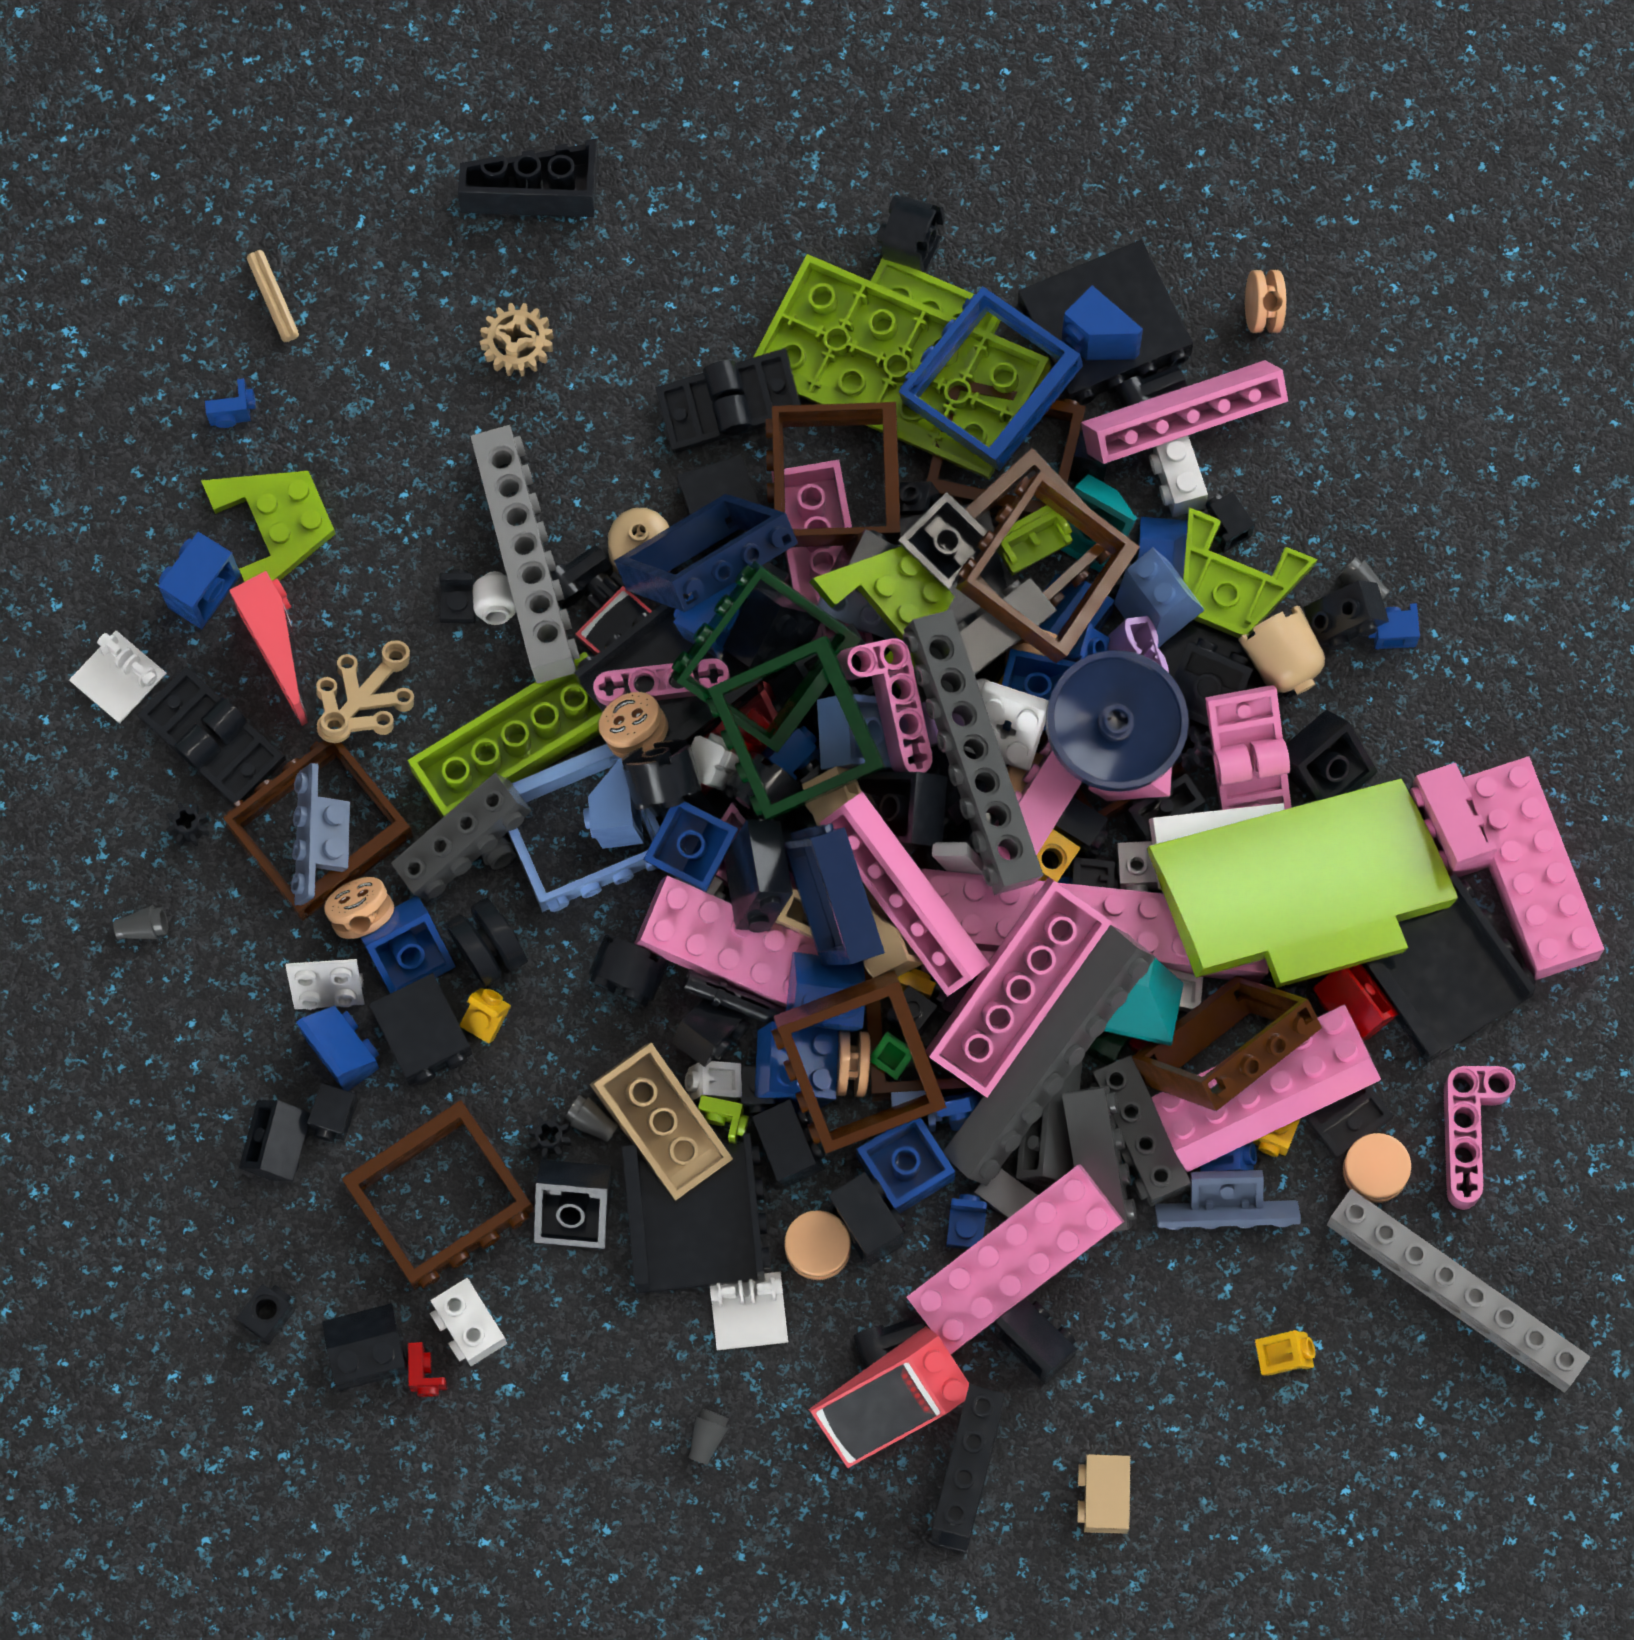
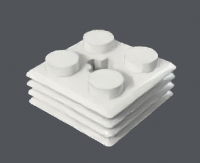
[963,680,1049,771]

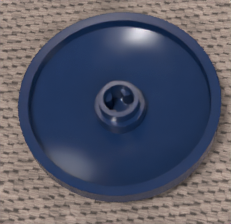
[1046,650,1189,792]

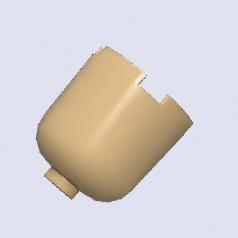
[608,508,671,577]
[1238,606,1325,695]

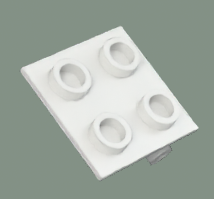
[69,631,167,724]
[286,959,365,1010]
[710,1272,788,1351]

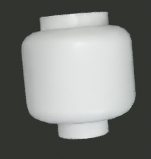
[473,571,516,625]

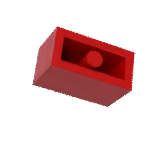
[1312,964,1399,1041]

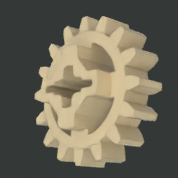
[480,303,554,377]

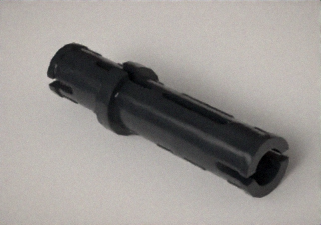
[681,969,786,1024]

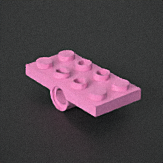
[1205,685,1292,810]

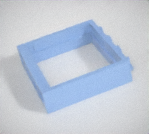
[507,744,660,912]

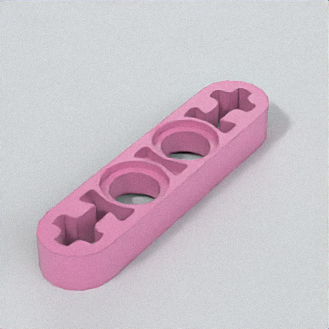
[593,658,730,706]

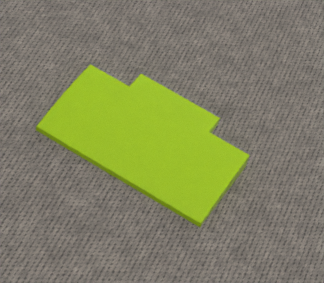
[753,254,1051,479]
[1147,778,1458,988]

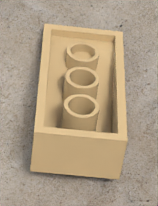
[589,1043,733,1201]

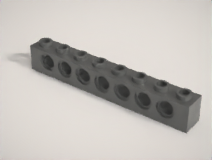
[903,609,1043,895]

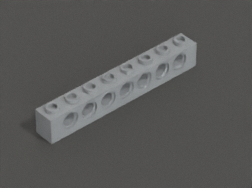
[471,425,580,684]
[1327,1189,1590,1393]

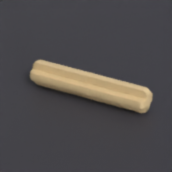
[247,250,299,342]

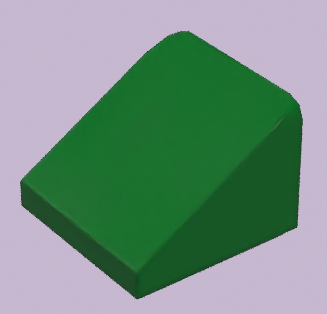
[870,1027,912,1080]

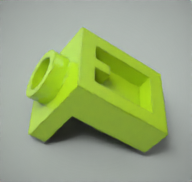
[698,1095,749,1144]

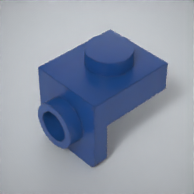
[205,378,256,428]

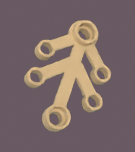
[316,640,414,743]

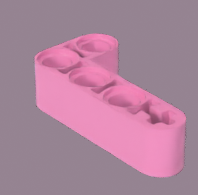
[837,638,933,773]
[1444,1066,1515,1210]

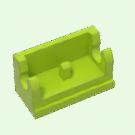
[997,505,1073,576]

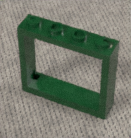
[671,561,861,753]
[706,636,886,820]

